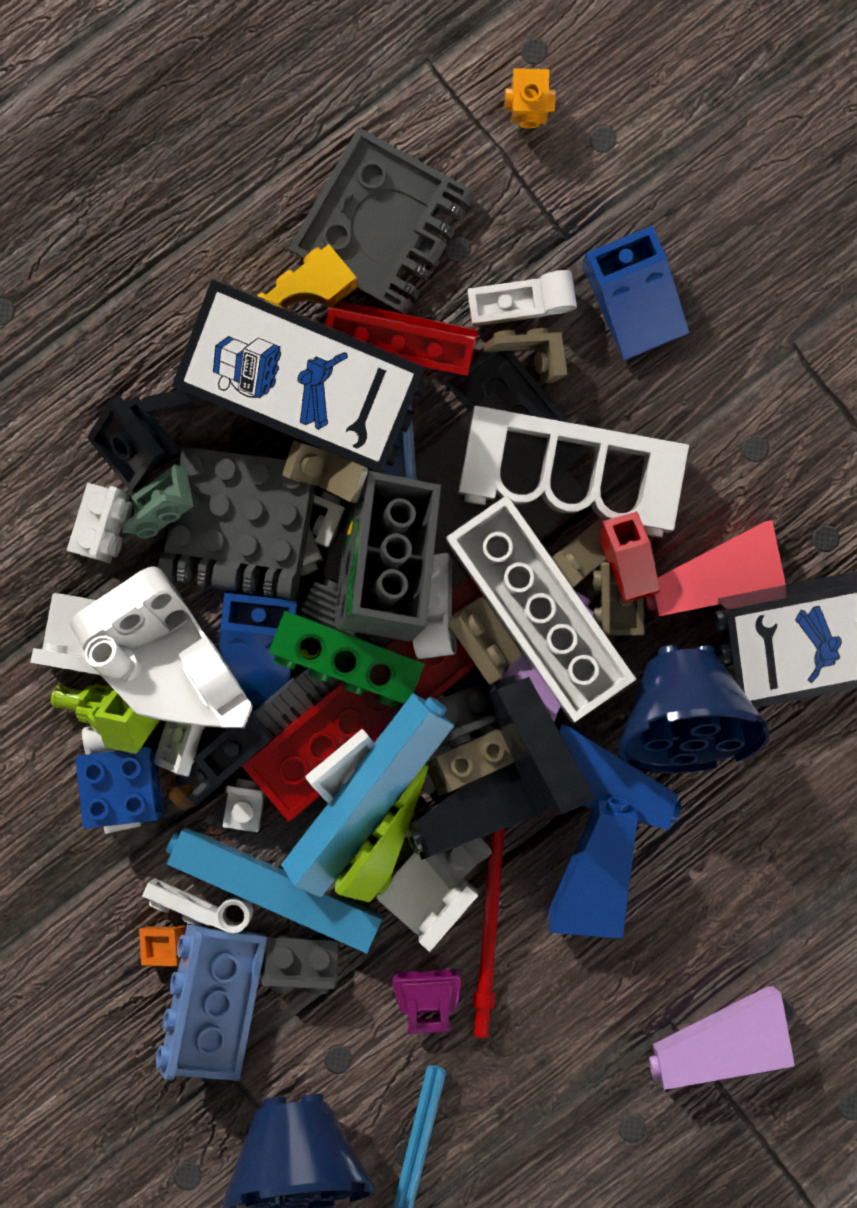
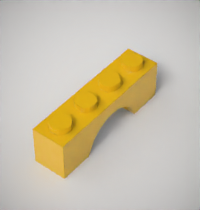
[257,244,358,308]

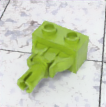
[51,684,160,754]

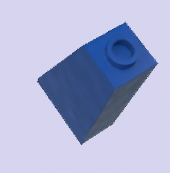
[557,723,681,830]
[548,797,638,939]

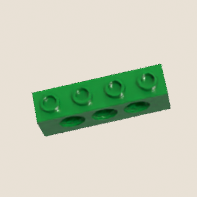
[269,610,424,709]

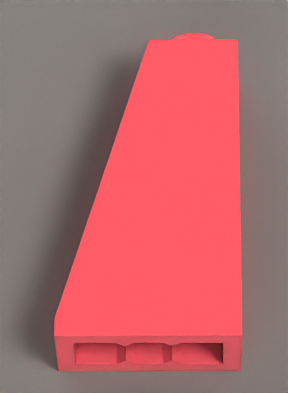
[644,520,786,618]

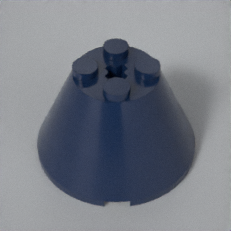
[619,645,770,774]
[222,1094,374,1208]

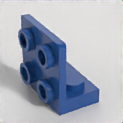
[75,745,164,829]

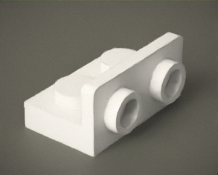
[153,721,205,776]

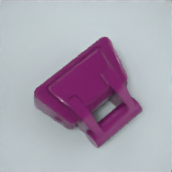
[392,969,462,1034]

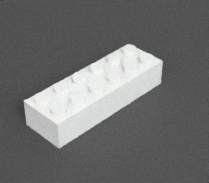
[446,495,636,722]

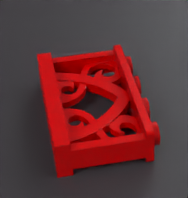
[326,301,478,376]

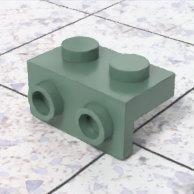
[121,465,194,538]

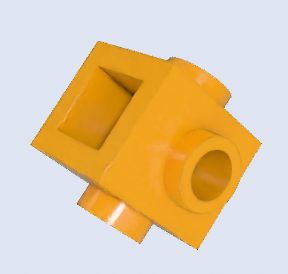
[504,68,556,128]

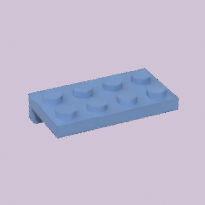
[156,925,267,1081]

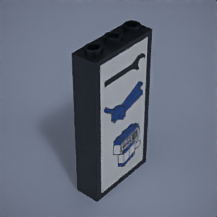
[172,279,429,473]
[714,571,857,708]

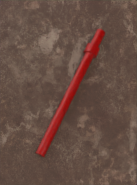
[473,828,505,1038]

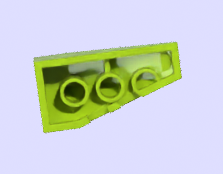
[335,761,429,902]

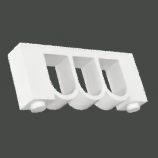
[458,406,689,537]

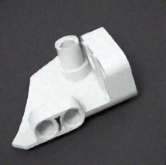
[70,567,253,728]

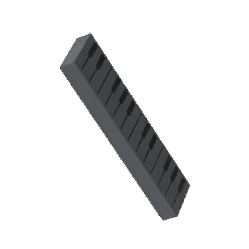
[253,651,355,737]

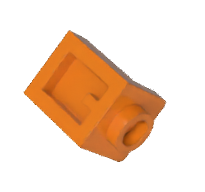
[139,923,191,966]

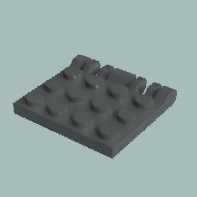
[288,127,476,315]
[158,447,316,601]

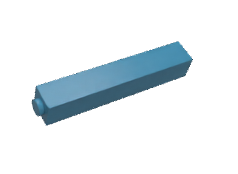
[281,693,454,897]
[166,827,383,954]

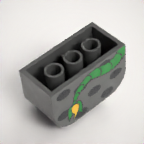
[335,471,441,642]

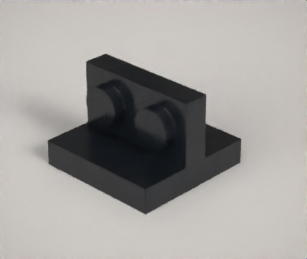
[87,395,181,492]

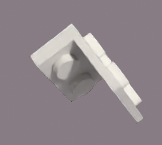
[66,482,133,564]
[30,593,110,675]
[377,852,478,952]

